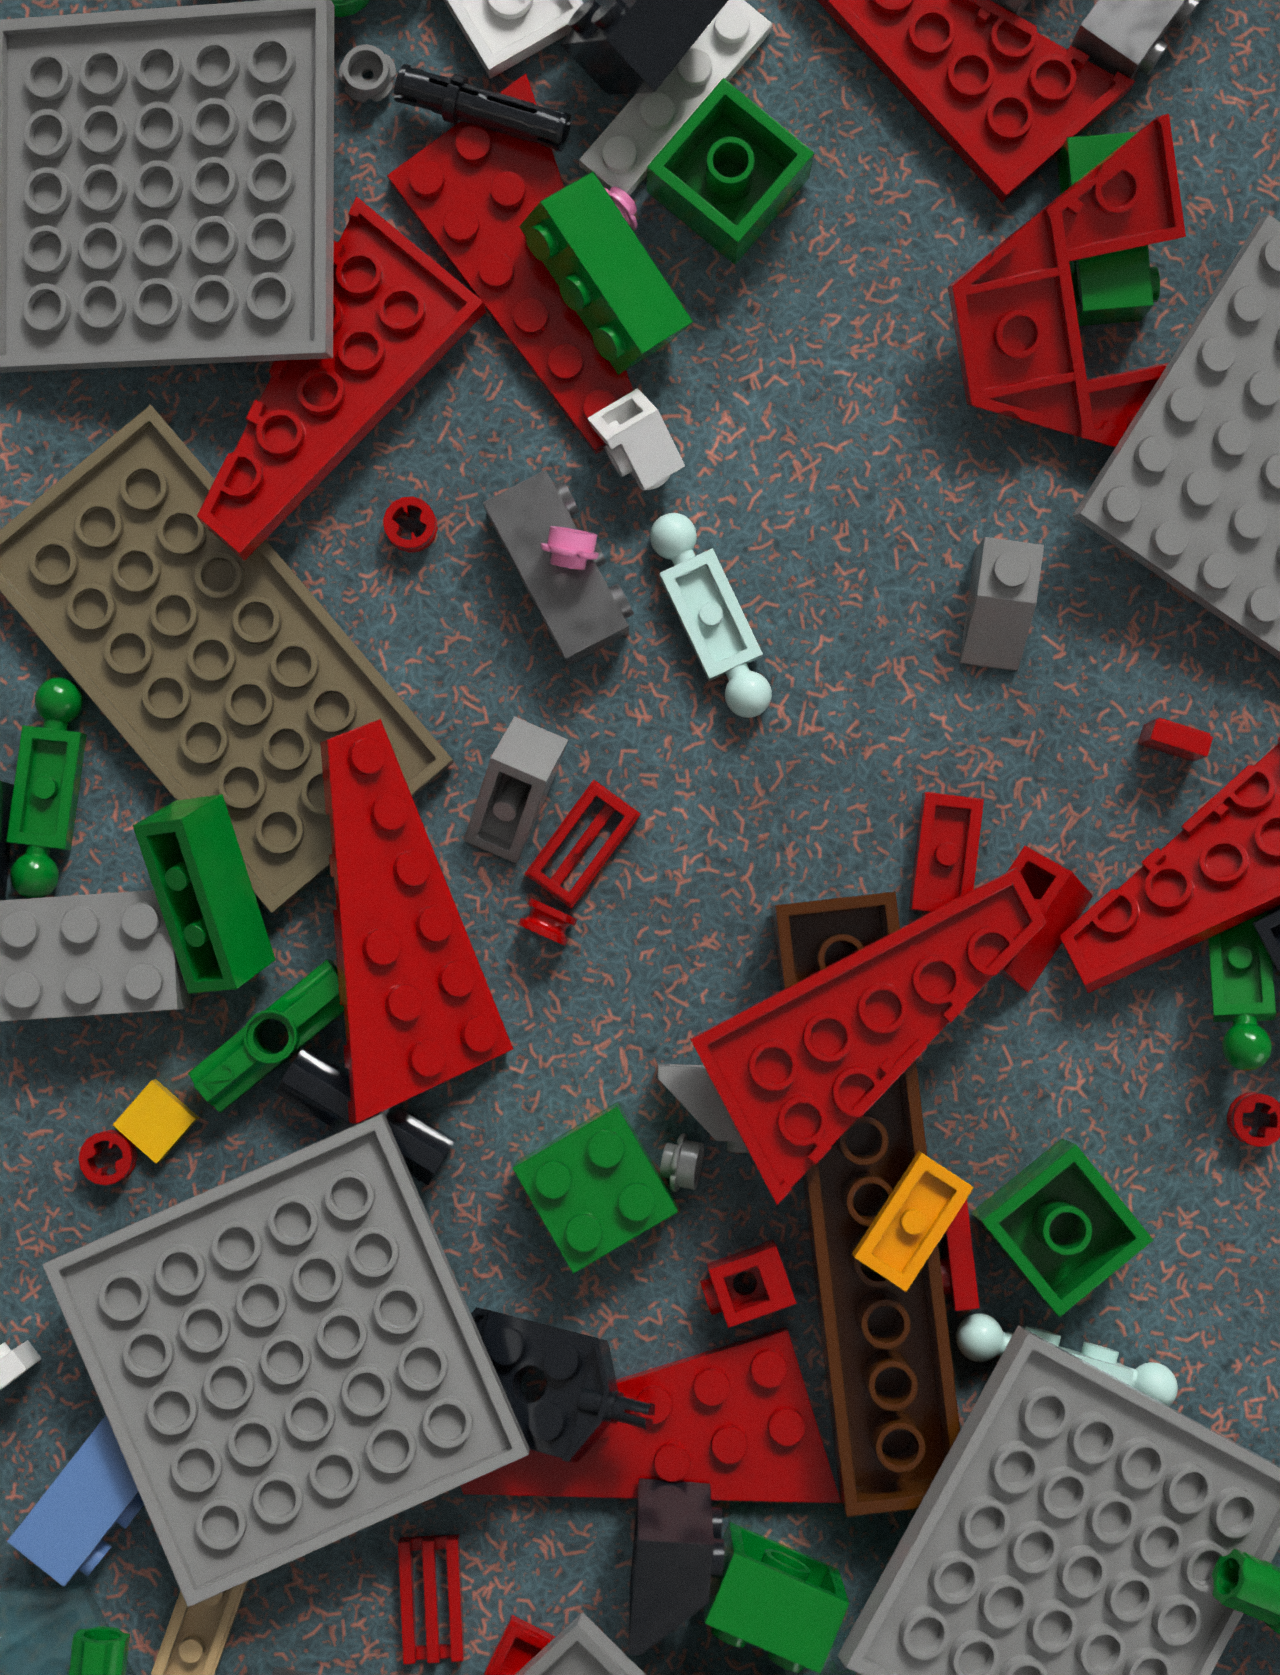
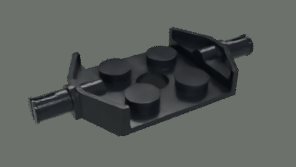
[471,1307,655,1462]

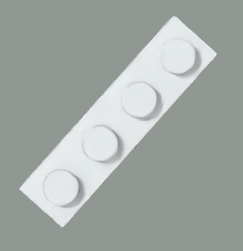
[579,0,773,196]

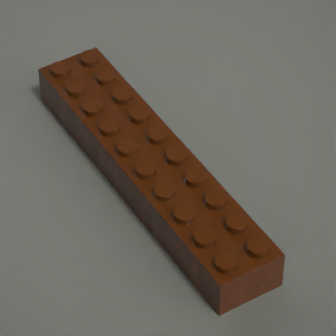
[771,891,960,1517]

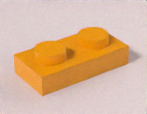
[852,1151,974,1292]

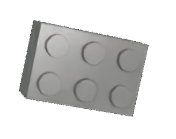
[0,890,192,1022]

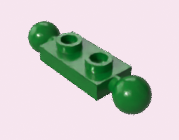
[6,677,87,899]
[1207,911,1276,1071]

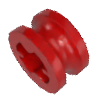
[383,496,438,553]
[518,898,578,946]
[1226,1092,1280,1147]
[78,1130,138,1186]

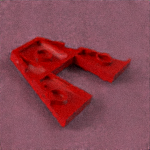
[948,114,1186,447]

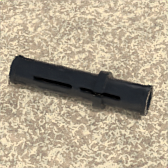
[394,64,572,152]

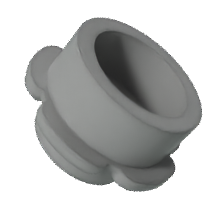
[339,44,396,103]
[660,1133,704,1192]

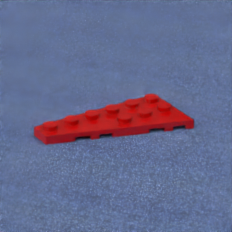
[817,0,1135,203]
[387,73,633,455]
[197,196,486,561]
[320,719,513,1124]
[1060,737,1280,993]
[690,868,1047,1205]
[461,1327,841,1503]

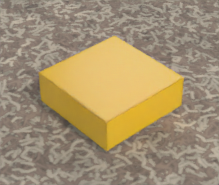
[113,1079,200,1164]

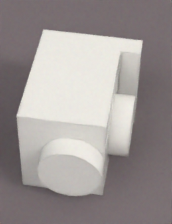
[587,388,685,490]

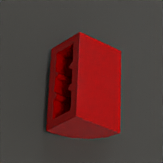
[999,846,1093,993]

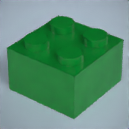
[647,78,814,265]
[512,1102,678,1274]
[971,1138,1153,1317]
[703,1522,850,1674]

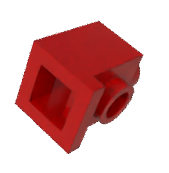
[700,1239,797,1328]

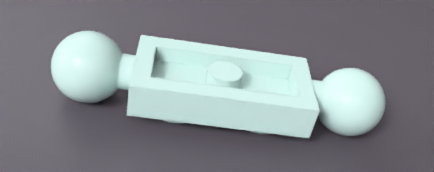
[650,513,772,718]
[956,1313,1178,1406]

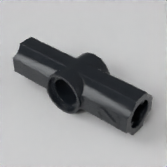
[275,1048,456,1185]

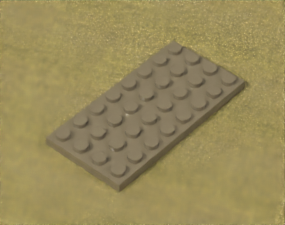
[0,404,455,913]

